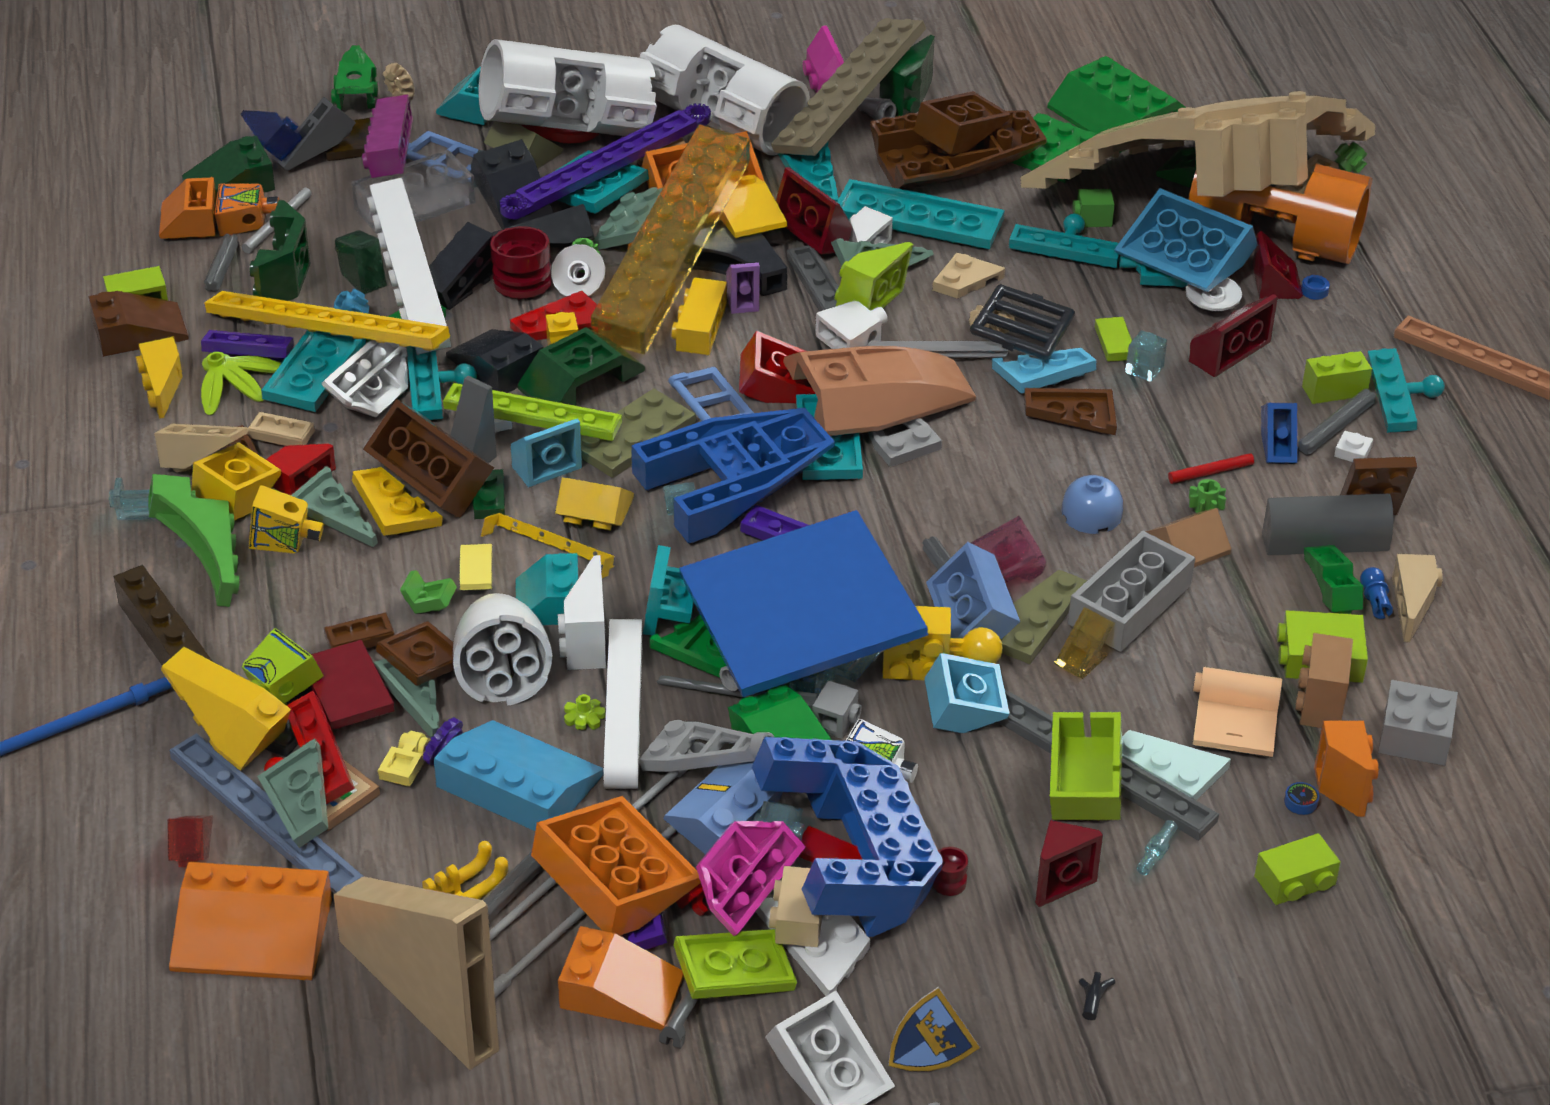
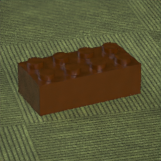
[363,399,494,518]

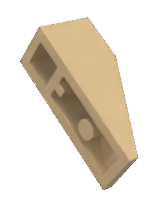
[155,424,248,472]
[1392,554,1442,642]

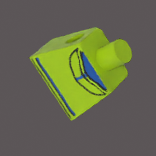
[242,628,324,704]

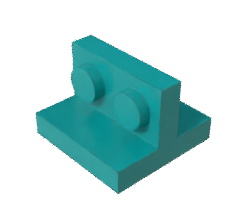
[642,545,694,636]

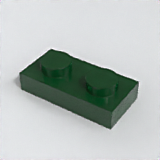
[473,469,505,519]

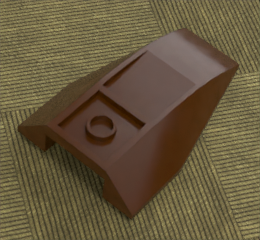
[870,110,1047,190]

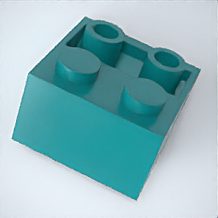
[436,67,487,125]

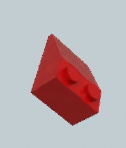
[739,331,815,404]

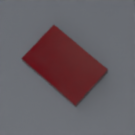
[310,640,395,730]

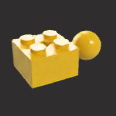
[882,606,1002,680]

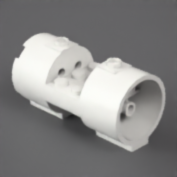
[640,25,810,156]
[479,39,657,136]

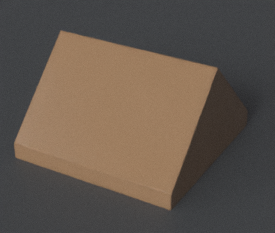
[1146,508,1231,567]

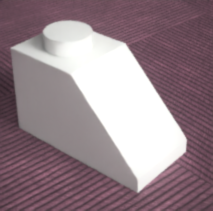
[849,206,893,244]

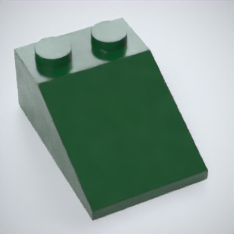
[879,35,935,117]
[182,135,275,198]

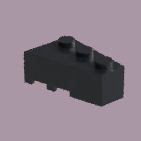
[429,222,494,310]

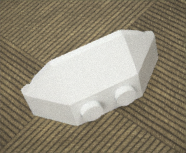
[322,340,408,417]

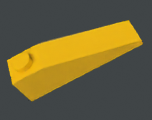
[161,647,291,771]

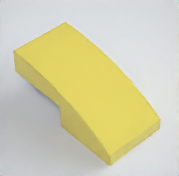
[460,544,492,590]

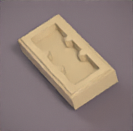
[248,412,315,446]

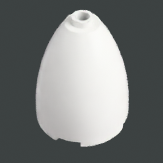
[453,593,553,705]

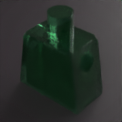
[335,230,387,294]

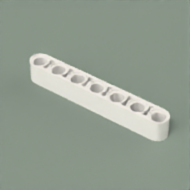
[604,619,642,789]

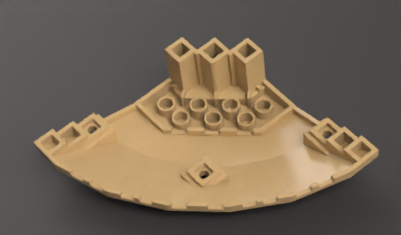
[1021,91,1375,197]

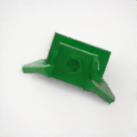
[331,45,378,111]

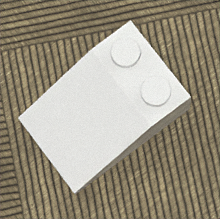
[558,555,606,670]
[765,991,895,1105]

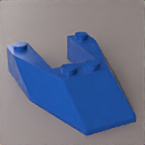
[631,408,835,544]

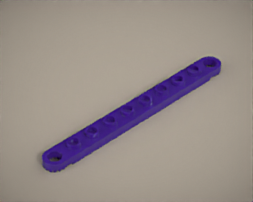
[500,103,711,219]

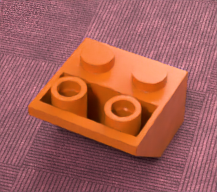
[159,177,217,239]
[1314,721,1379,817]

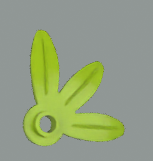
[201,352,281,415]

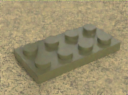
[581,388,696,478]

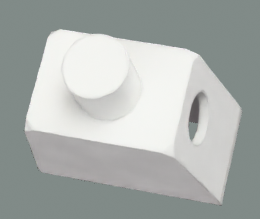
[816,301,887,349]

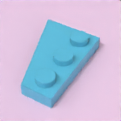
[992,348,1096,393]

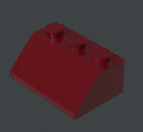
[776,167,853,254]
[1189,294,1278,377]

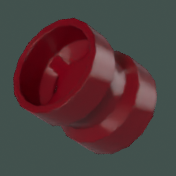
[932,847,968,896]

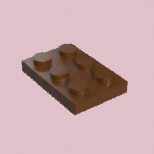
[1340,457,1417,515]

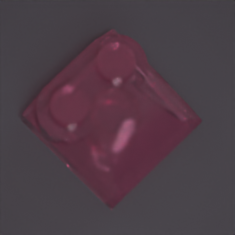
[971,516,1047,583]

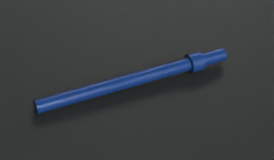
[0,677,172,756]

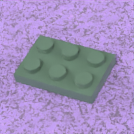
[593,187,673,250]

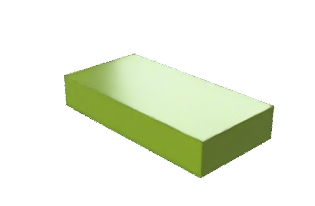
[1094,317,1136,362]

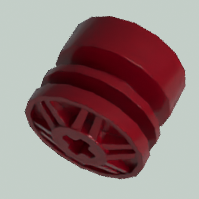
[490,226,552,298]

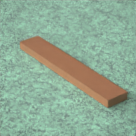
[1394,316,1550,400]

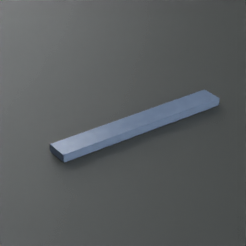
[169,733,364,900]

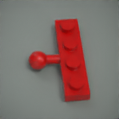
[264,691,355,804]

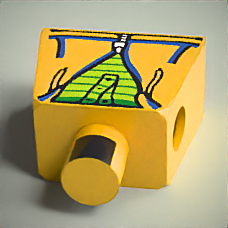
[249,485,324,553]

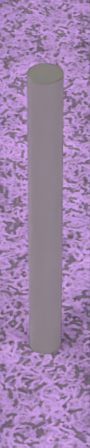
[242,187,312,254]

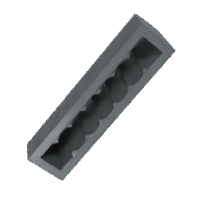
[1262,494,1394,555]

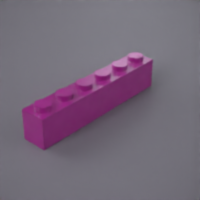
[362,94,413,178]

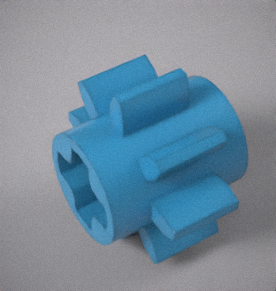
[334,289,369,314]

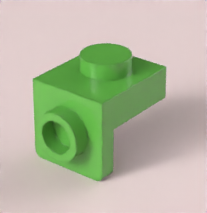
[400,570,457,614]

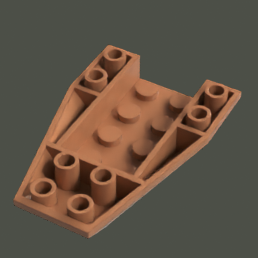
[783,346,976,436]

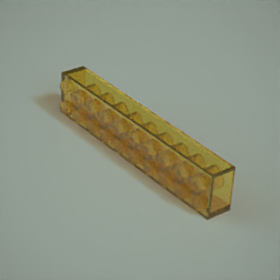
[591,124,750,355]

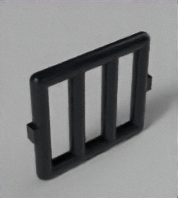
[970,284,1075,360]

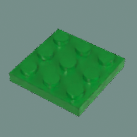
[1011,113,1096,183]

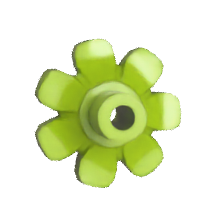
[564,694,606,730]

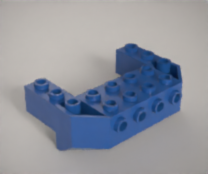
[752,737,943,937]

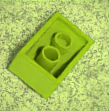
[834,242,913,311]

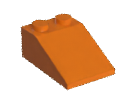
[558,926,684,1030]

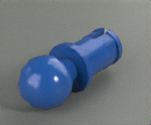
[1360,567,1393,619]

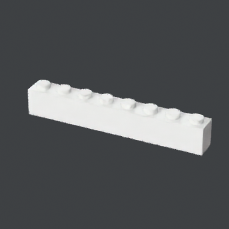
[367,177,451,355]

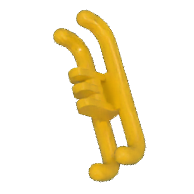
[422,841,508,899]

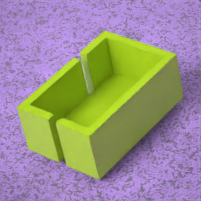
[1050,712,1122,820]

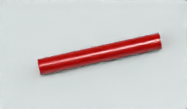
[1168,453,1254,484]

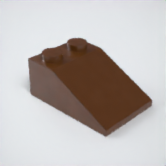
[913,91,1011,155]
[88,291,189,357]

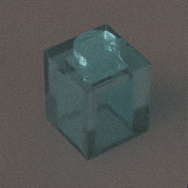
[1126,330,1167,382]

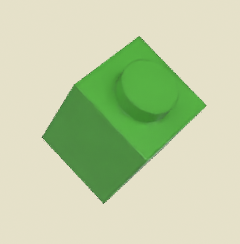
[1072,189,1114,227]

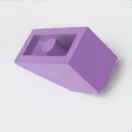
[726,262,760,314]

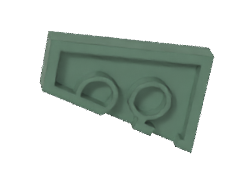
[257,738,329,848]

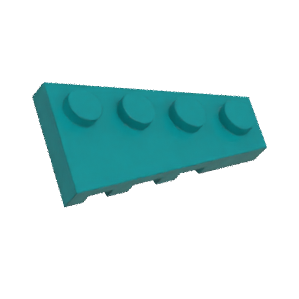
[778,142,838,202]

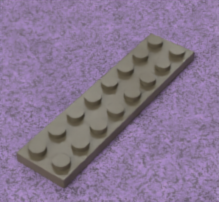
[771,18,926,156]

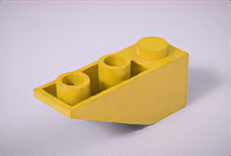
[135,337,183,419]

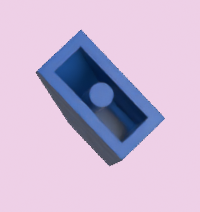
[1261,403,1297,463]

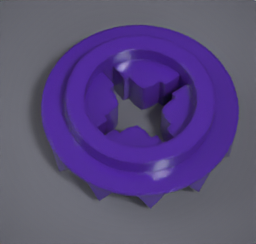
[423,717,463,766]

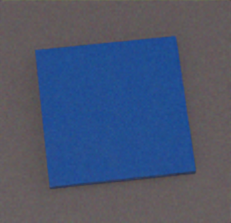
[679,510,928,697]

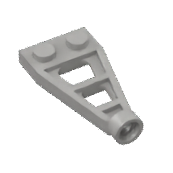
[868,418,942,467]
[639,720,774,772]

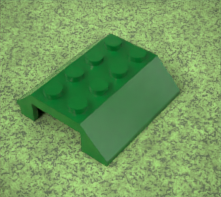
[1047,56,1186,153]

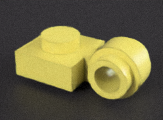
[378,731,431,787]

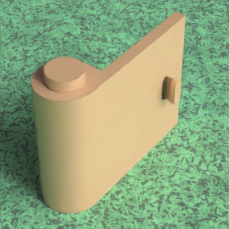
[1193,667,1282,757]

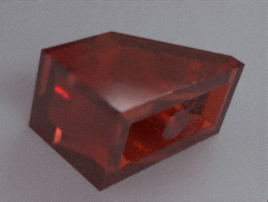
[167,815,213,867]

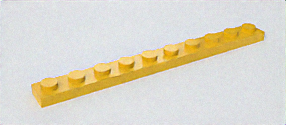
[204,291,450,351]

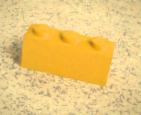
[671,278,727,355]

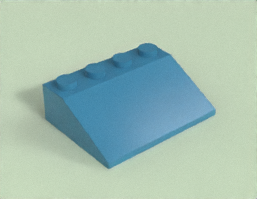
[1114,188,1258,292]
[434,720,604,831]

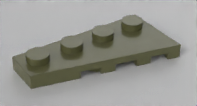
[1001,570,1087,664]

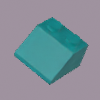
[516,553,579,625]

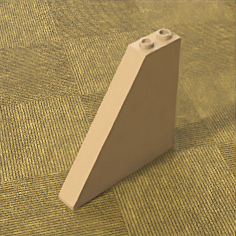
[333,877,499,1070]

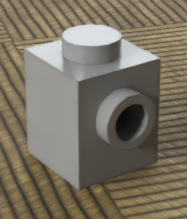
[812,681,862,739]

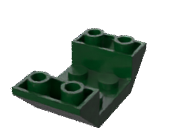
[250,200,311,301]
[517,327,645,406]

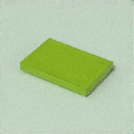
[673,929,797,999]

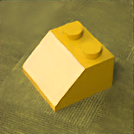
[191,443,281,521]
[555,477,634,530]

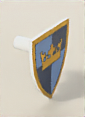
[888,987,980,1071]

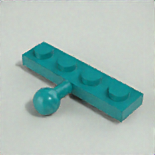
[1009,213,1121,268]
[406,346,477,420]
[1367,348,1445,433]

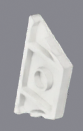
[755,898,870,996]

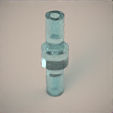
[1136,820,1178,875]

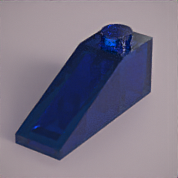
[241,110,302,161]

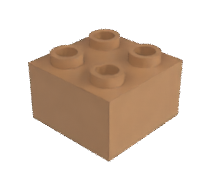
[1295,633,1353,728]

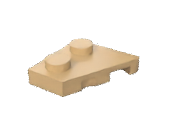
[933,253,1005,299]

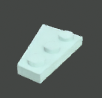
[1122,730,1231,800]

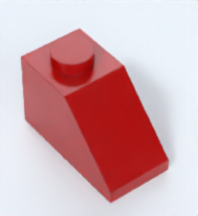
[265,443,336,496]

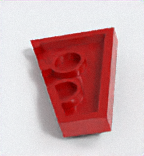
[510,291,613,341]

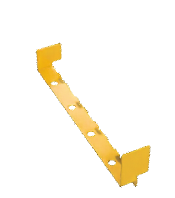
[481,513,614,578]

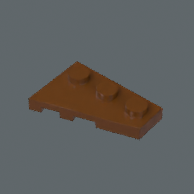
[1024,388,1117,436]

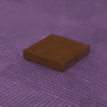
[376,621,467,686]

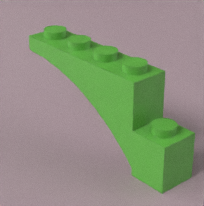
[148,474,239,607]

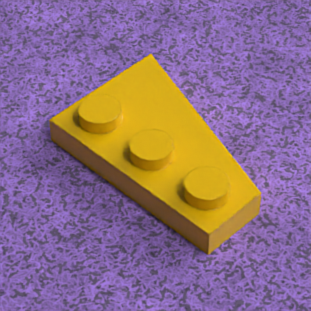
[352,467,443,536]

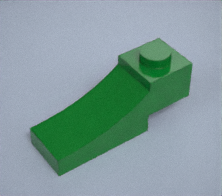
[1304,545,1363,614]

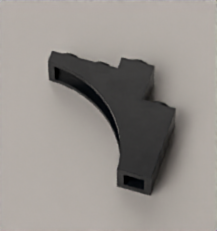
[649,220,788,296]

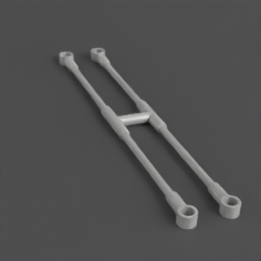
[490,742,705,998]

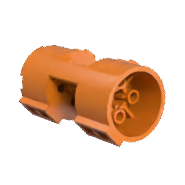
[1188,164,1373,264]

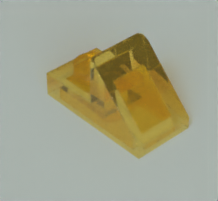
[1054,607,1115,679]

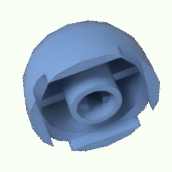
[1061,475,1123,534]

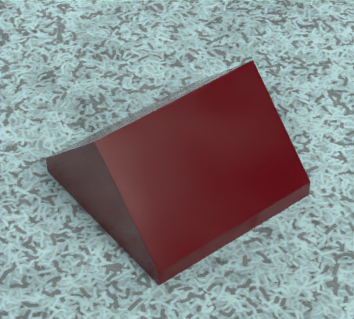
[1252,231,1303,299]
[1035,820,1103,907]

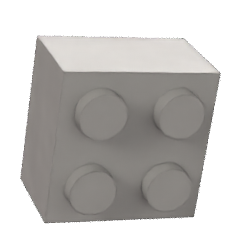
[1378,680,1458,766]

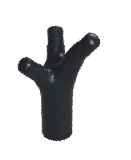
[1079,972,1115,1020]

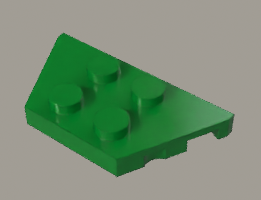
[650,615,726,678]

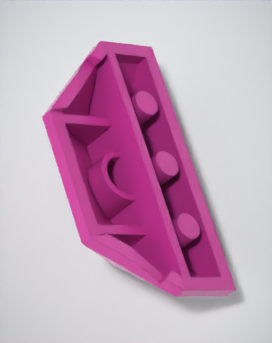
[803,26,844,93]
[696,821,806,936]

